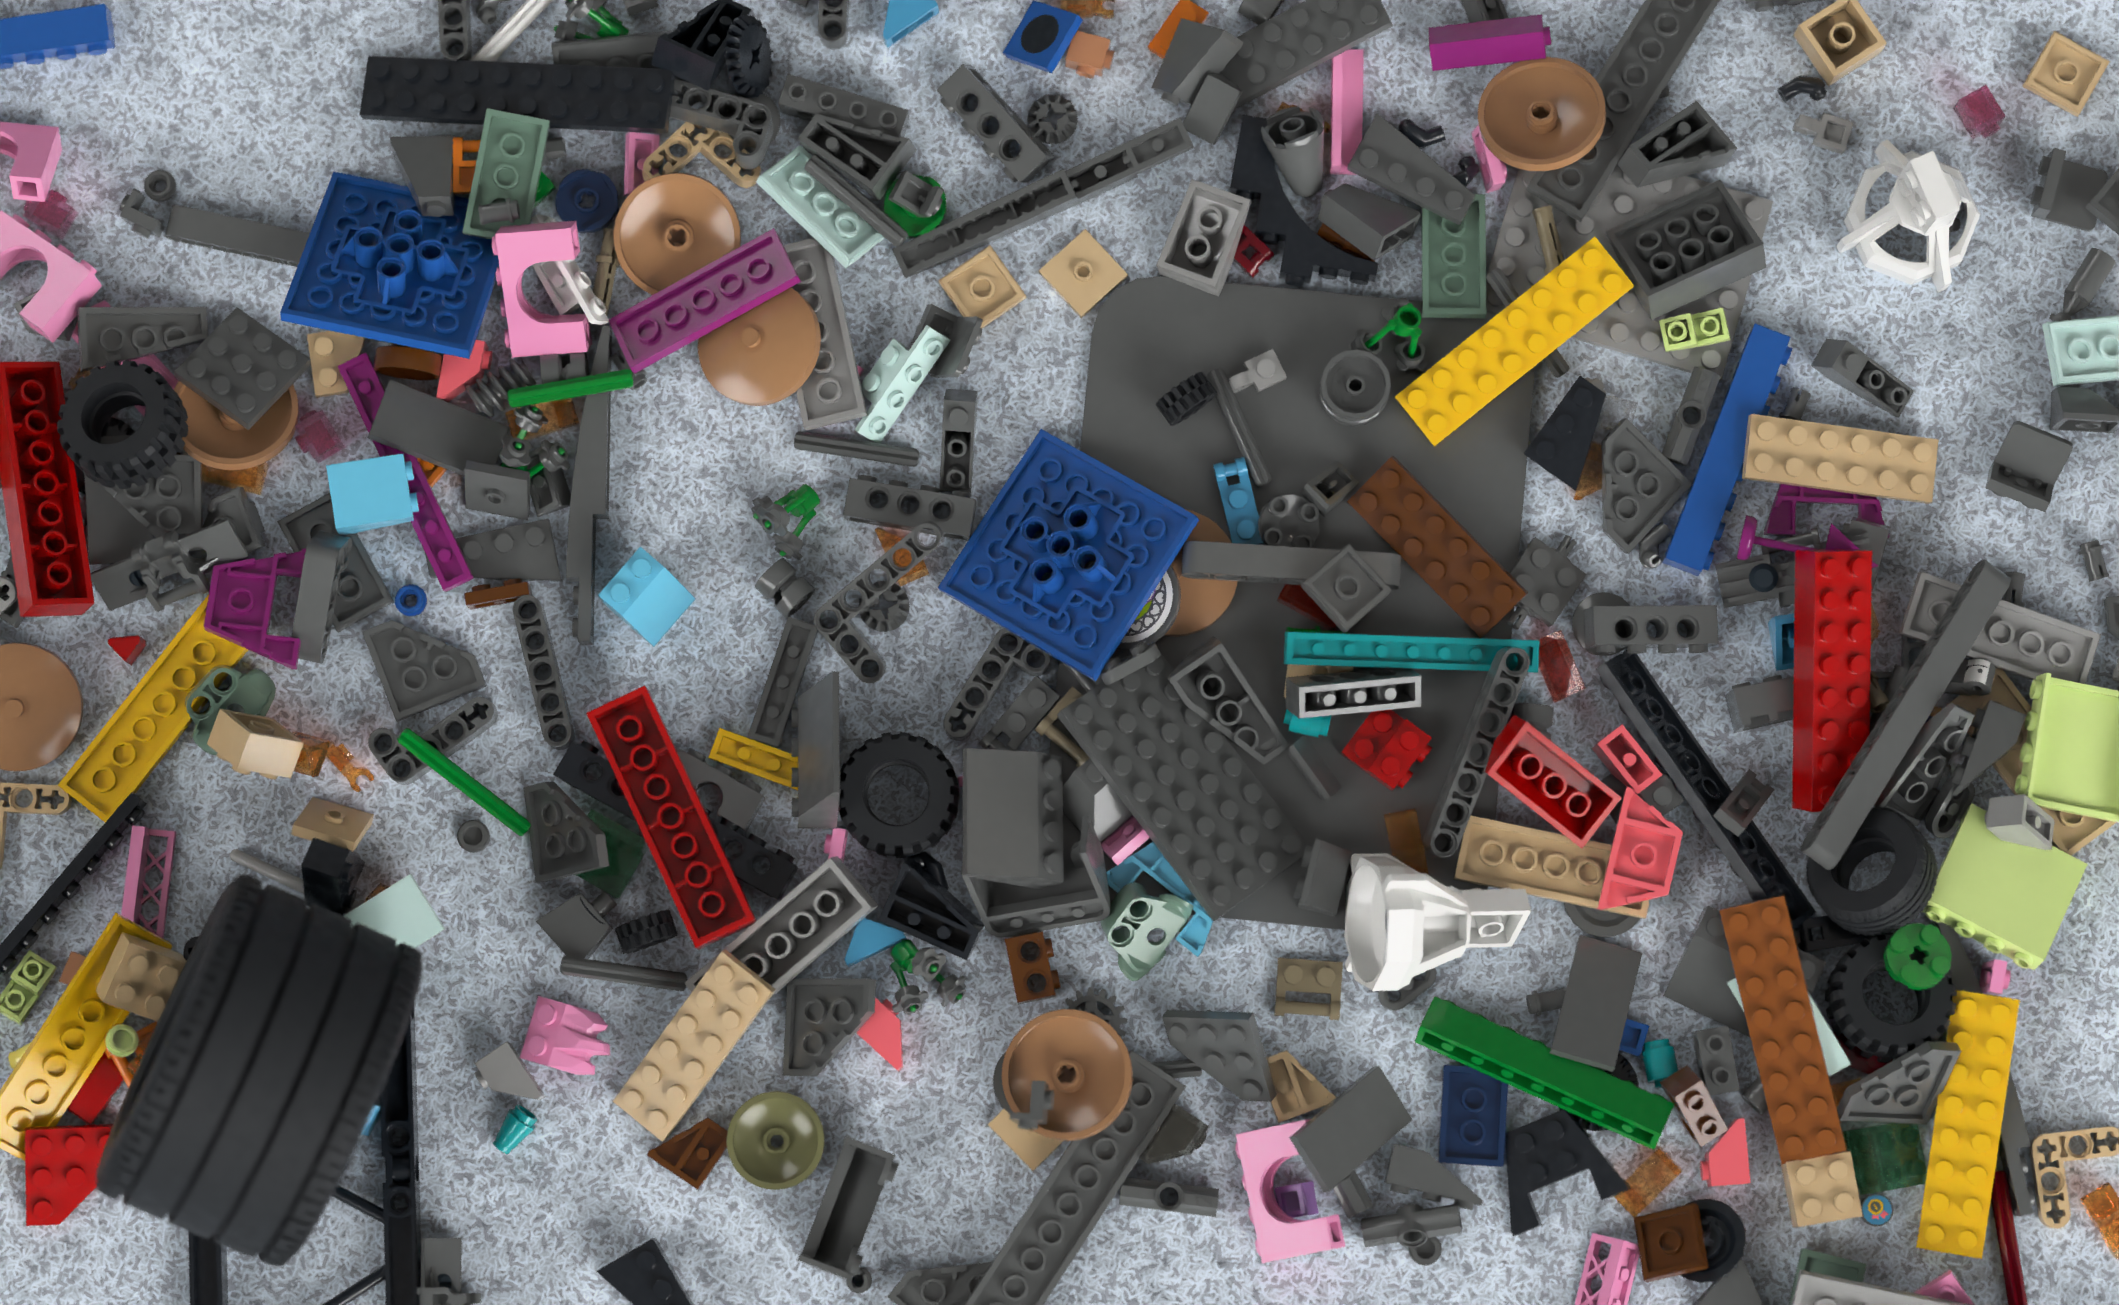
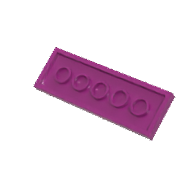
[609,228,801,374]

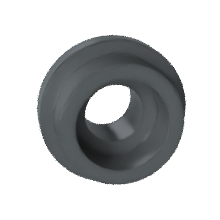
[144,170,176,202]

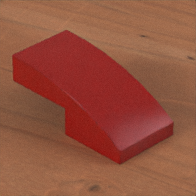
[67,1052,124,1125]

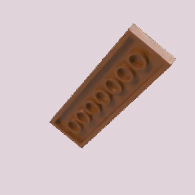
[1719,895,1847,1164]

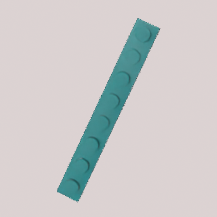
[1284,632,1539,673]

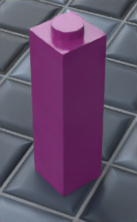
[1429,14,1551,71]

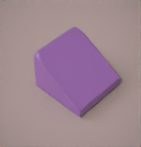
[1274,1181,1319,1218]

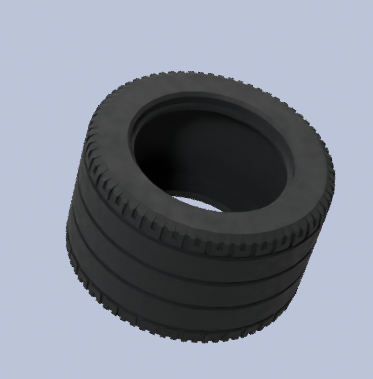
[96,874,422,1267]

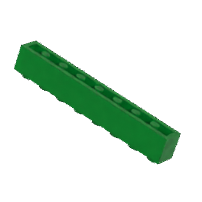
[1415,996,1674,1150]

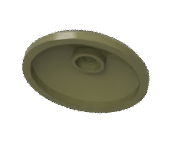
[727,1092,825,1190]

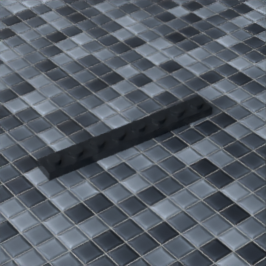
[0,793,147,975]

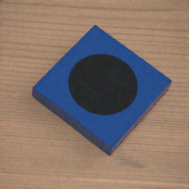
[1003,0,1083,73]

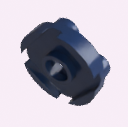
[555,169,619,234]

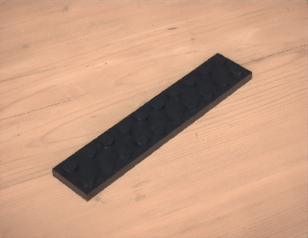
[359,56,675,134]
[1596,650,1816,929]

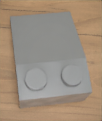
[1156,179,1251,297]

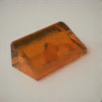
[202,462,269,495]
[291,732,330,777]

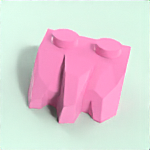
[520,996,610,1075]

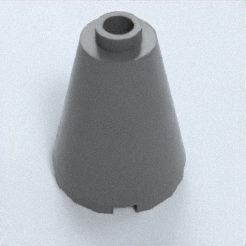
[1261,106,1324,197]

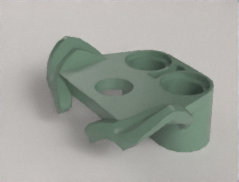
[185,665,276,755]
[1100,882,1193,981]

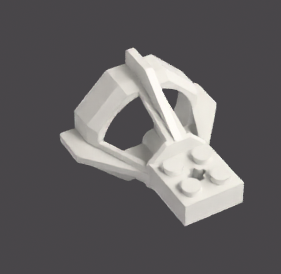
[1836,139,1980,293]
[1344,853,1531,991]

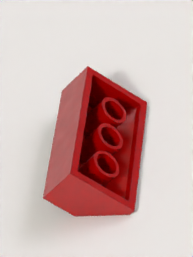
[1485,715,1622,849]

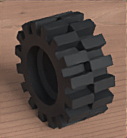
[1156,371,1217,426]
[615,909,678,954]

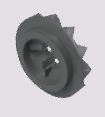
[1027,94,1078,144]
[859,581,910,632]

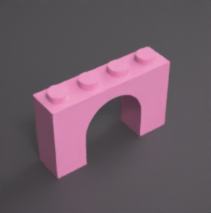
[0,122,62,202]
[0,210,102,343]
[492,221,592,358]
[1235,1118,1345,1263]

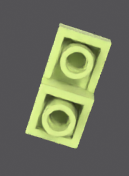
[1659,308,1731,352]
[0,950,57,1026]

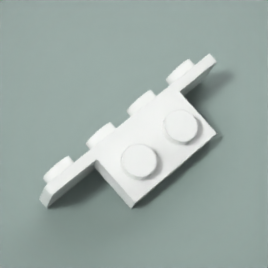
[531,214,609,325]

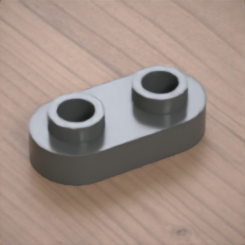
[1100,640,1161,685]
[1925,778,1975,838]
[1378,967,1436,1011]

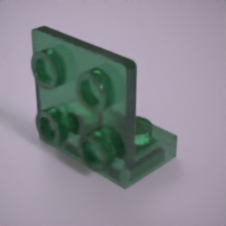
[576,809,649,898]
[1843,1123,1927,1195]

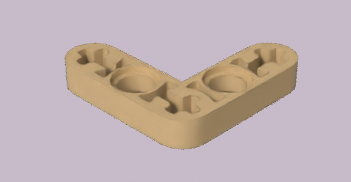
[642,122,761,188]
[0,782,72,869]
[2029,1127,2119,1229]

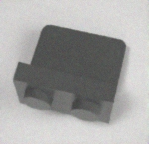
[2030,148,2108,231]
[909,304,983,378]
[1985,421,2073,512]

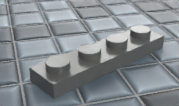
[748,616,818,748]

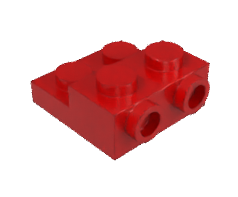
[1340,710,1433,792]

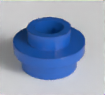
[395,584,427,617]

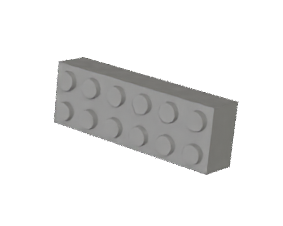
[684,856,879,999]

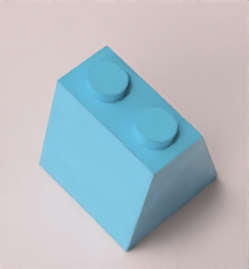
[326,454,419,536]
[598,547,696,647]

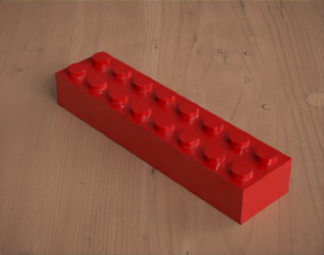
[0,362,95,617]
[1792,549,1872,812]
[586,685,757,950]

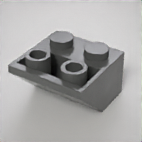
[1293,839,1352,916]

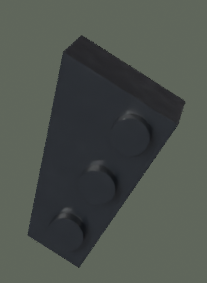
[651,0,752,91]
[1524,376,1606,491]
[301,838,365,916]
[878,856,984,961]
[596,1238,694,1305]

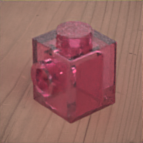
[1953,85,2006,139]
[23,189,78,240]
[295,410,346,463]

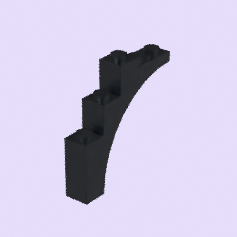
[1230,115,1378,286]

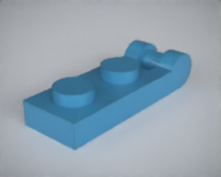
[1213,457,1264,545]

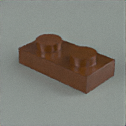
[464,578,533,610]

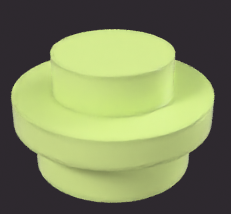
[105,1024,139,1057]

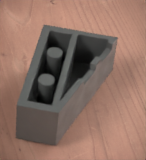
[1617,101,1737,188]
[1725,675,1794,733]

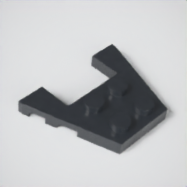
[1505,1109,1631,1236]

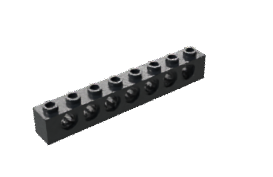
[553,740,798,901]

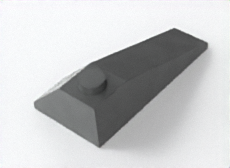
[1168,636,1289,765]
[1874,703,1975,826]

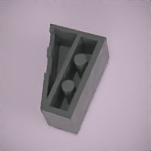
[798,114,916,201]

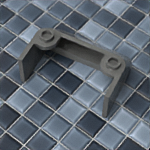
[961,815,1111,937]
[798,1136,899,1279]

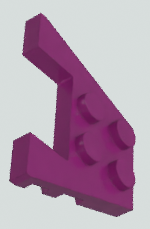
[1764,484,1889,538]
[204,548,307,670]

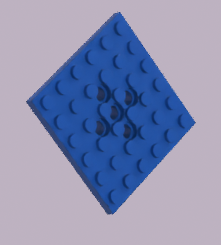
[280,171,499,359]
[938,429,1199,681]

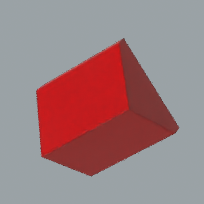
[108,635,146,666]

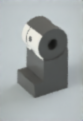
[1943,659,1996,696]

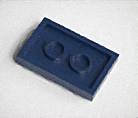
[1438,1065,1508,1167]

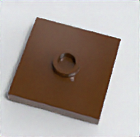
[1634,1203,1708,1283]

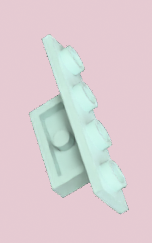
[855,325,951,443]

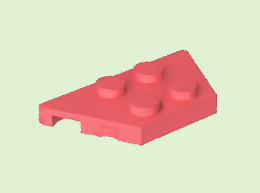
[1597,787,1683,910]

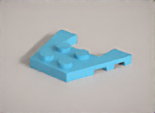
[1106,842,1213,957]

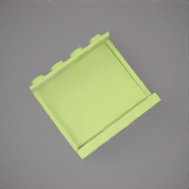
[2015,673,2119,823]
[1922,803,2088,970]

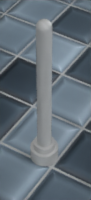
[230,849,366,914]

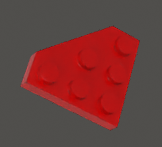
[25,1124,114,1226]

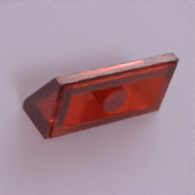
[1277,584,1337,630]
[1539,630,1586,703]

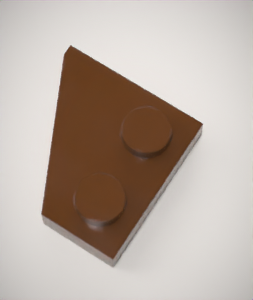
[646,1117,728,1190]

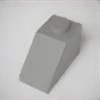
[1985,794,2054,850]
[474,1042,546,1100]

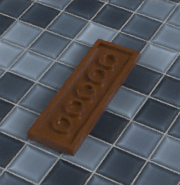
[1347,456,1528,638]

